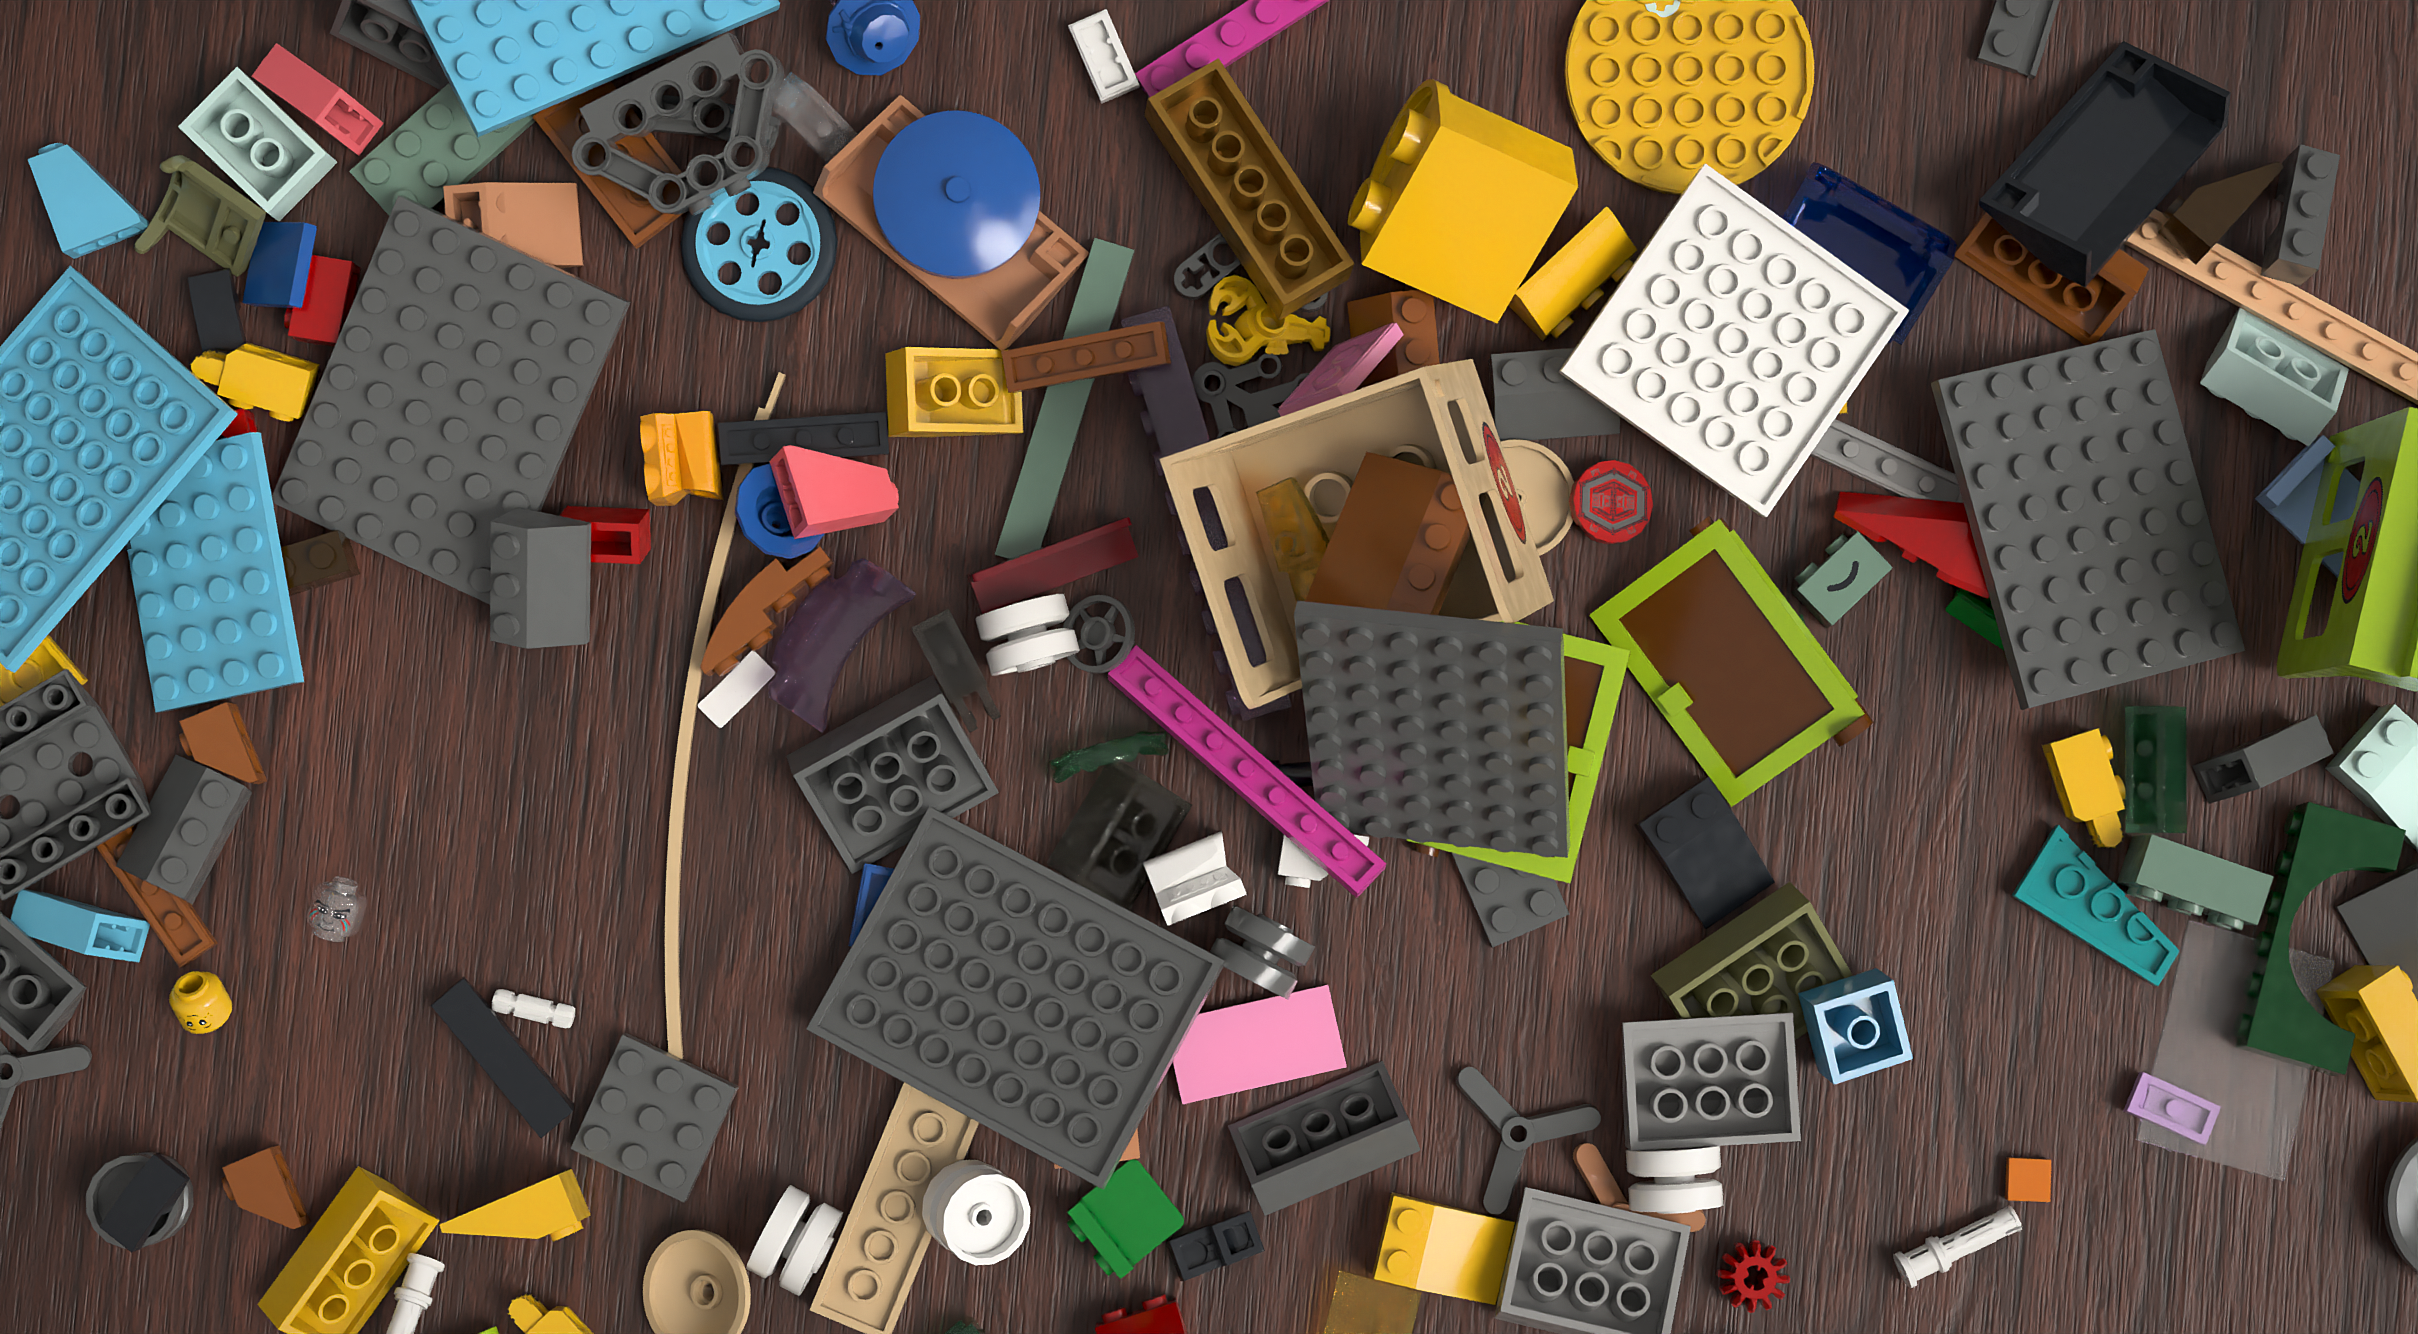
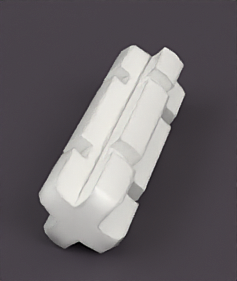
[492,989,575,1028]

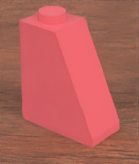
[252,43,384,156]
[769,445,899,539]

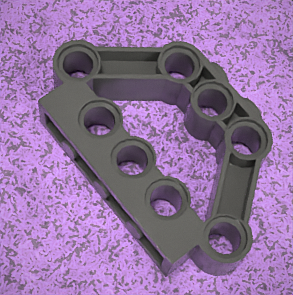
[572,32,784,216]

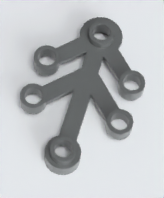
[1192,354,1309,439]

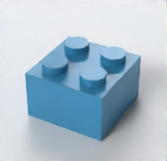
[1798,968,1913,1084]

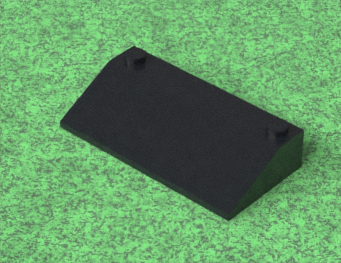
[1979,41,2231,287]

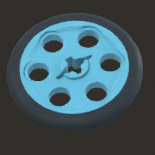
[680,167,838,322]

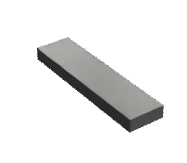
[1810,419,1963,503]

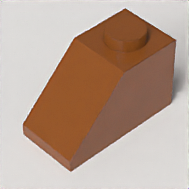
[179,702,267,784]
[222,1145,311,1229]

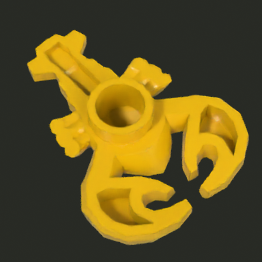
[1206,275,1330,366]

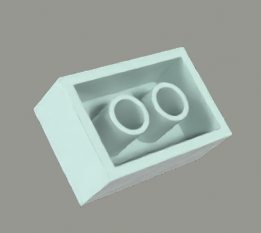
[178,67,337,221]

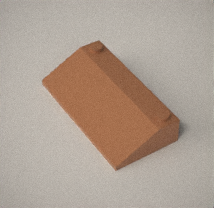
[813,95,1090,351]

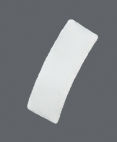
[698,651,775,728]

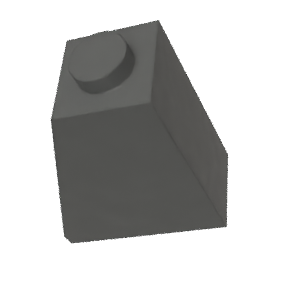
[2192,715,2334,804]

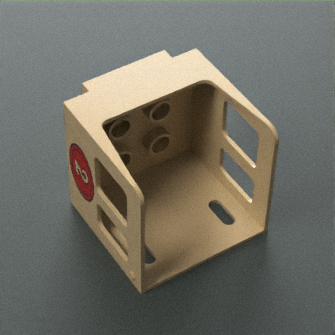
[1160,359,1554,709]

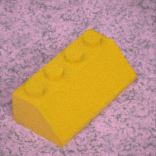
[257,1166,440,1334]

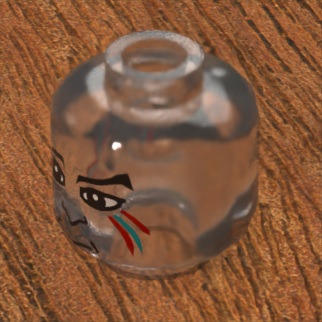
[306,876,368,942]

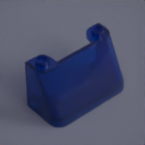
[1781,162,1957,345]

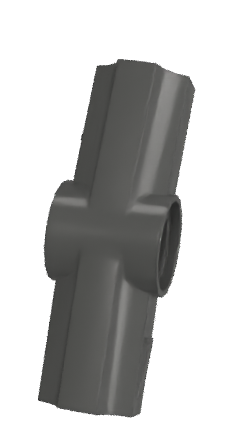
[652,95,780,153]

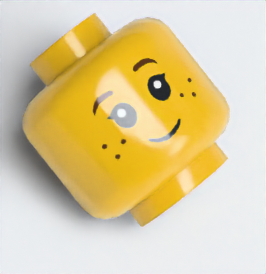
[169,971,232,1034]

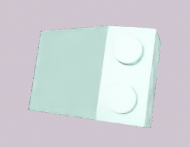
[2325,704,2418,852]

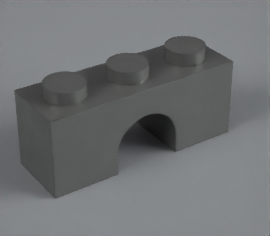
[2261,144,2340,286]

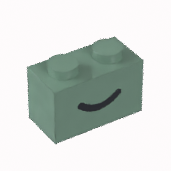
[1791,532,1893,628]

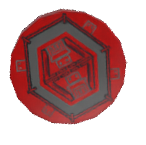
[1569,460,1653,545]

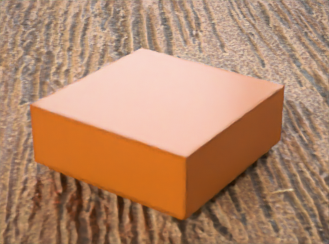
[2005,1157,2051,1202]

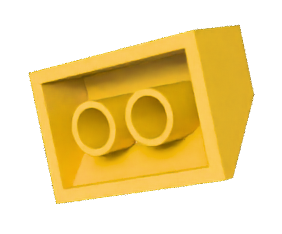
[1509,206,1637,341]

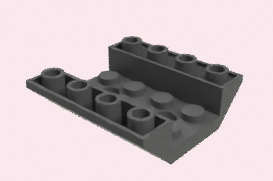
[0,669,151,901]

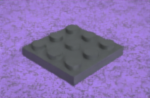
[571,1033,739,1203]

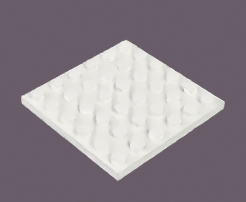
[1559,163,1909,518]

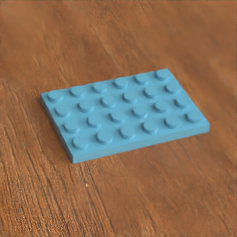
[127,432,304,712]

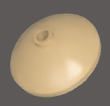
[643,1229,751,1334]

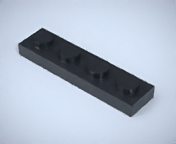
[718,412,889,466]

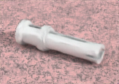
[1893,1205,2022,1289]
[386,1253,445,1334]

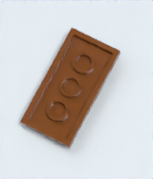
[533,81,683,249]

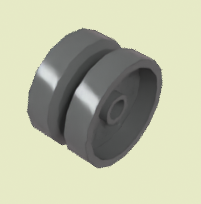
[1209,905,1315,1000]
[86,1152,194,1249]

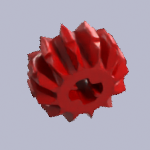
[1716,1239,1790,1313]

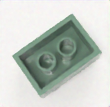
[2117,834,2273,930]

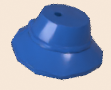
[825,0,920,76]
[735,464,825,559]

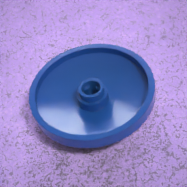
[872,111,1040,279]

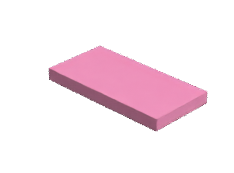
[1173,985,1347,1104]

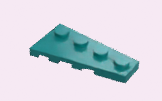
[2011,825,2180,987]

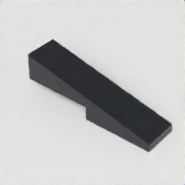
[431,977,574,1138]

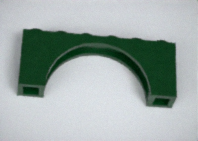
[2233,802,2406,1076]

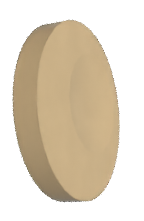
[1501,439,1574,556]

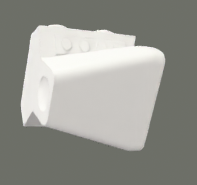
[1143,831,1247,926]

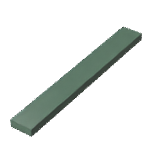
[995,238,1135,560]

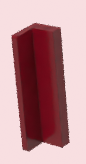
[966,517,1139,614]

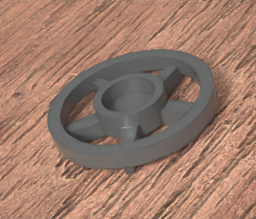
[1063,595,1135,674]

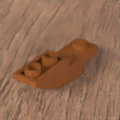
[700,547,834,677]

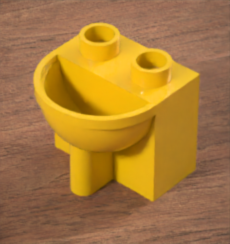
[1348,79,1578,323]

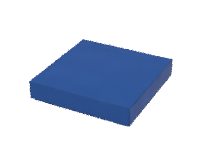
[242,222,317,308]

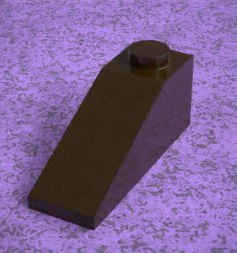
[2158,162,2284,265]

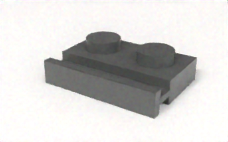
[1975,0,2060,79]

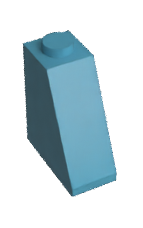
[28,143,150,259]
[11,889,150,963]

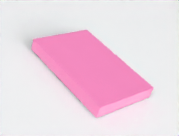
[1278,323,1404,416]

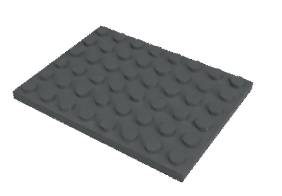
[272,196,631,605]
[1931,329,2245,710]
[1294,601,1570,858]
[807,806,1224,1190]

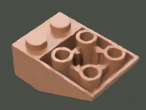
[443,182,584,268]

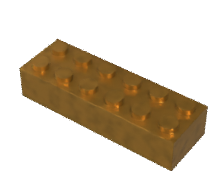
[1144,58,1355,320]

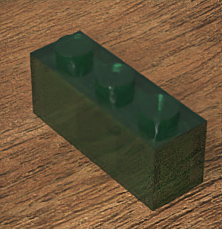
[2125,706,2187,833]

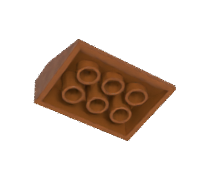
[1305,451,1486,615]

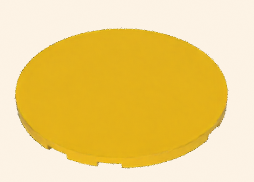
[1564,0,1814,195]

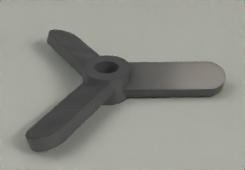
[0,1041,92,1130]
[1456,1067,1601,1215]

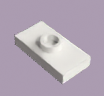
[1068,9,1140,104]

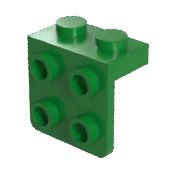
[1067,1159,1184,1279]

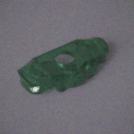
[1047,730,1169,783]

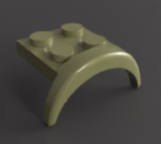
[134,155,267,277]

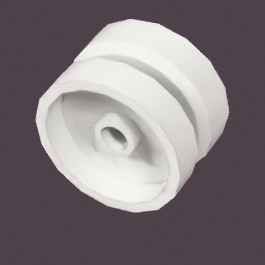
[975,594,1080,676]
[1626,1146,1723,1214]
[922,1160,1030,1265]
[746,1185,843,1296]

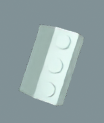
[2200,307,2349,447]

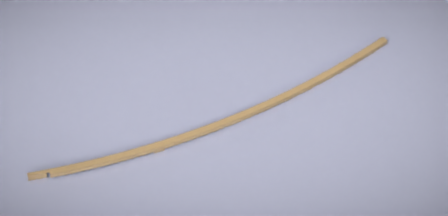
[665,372,786,1059]

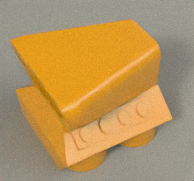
[640,411,723,506]

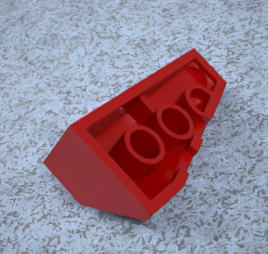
[1833,491,1989,599]

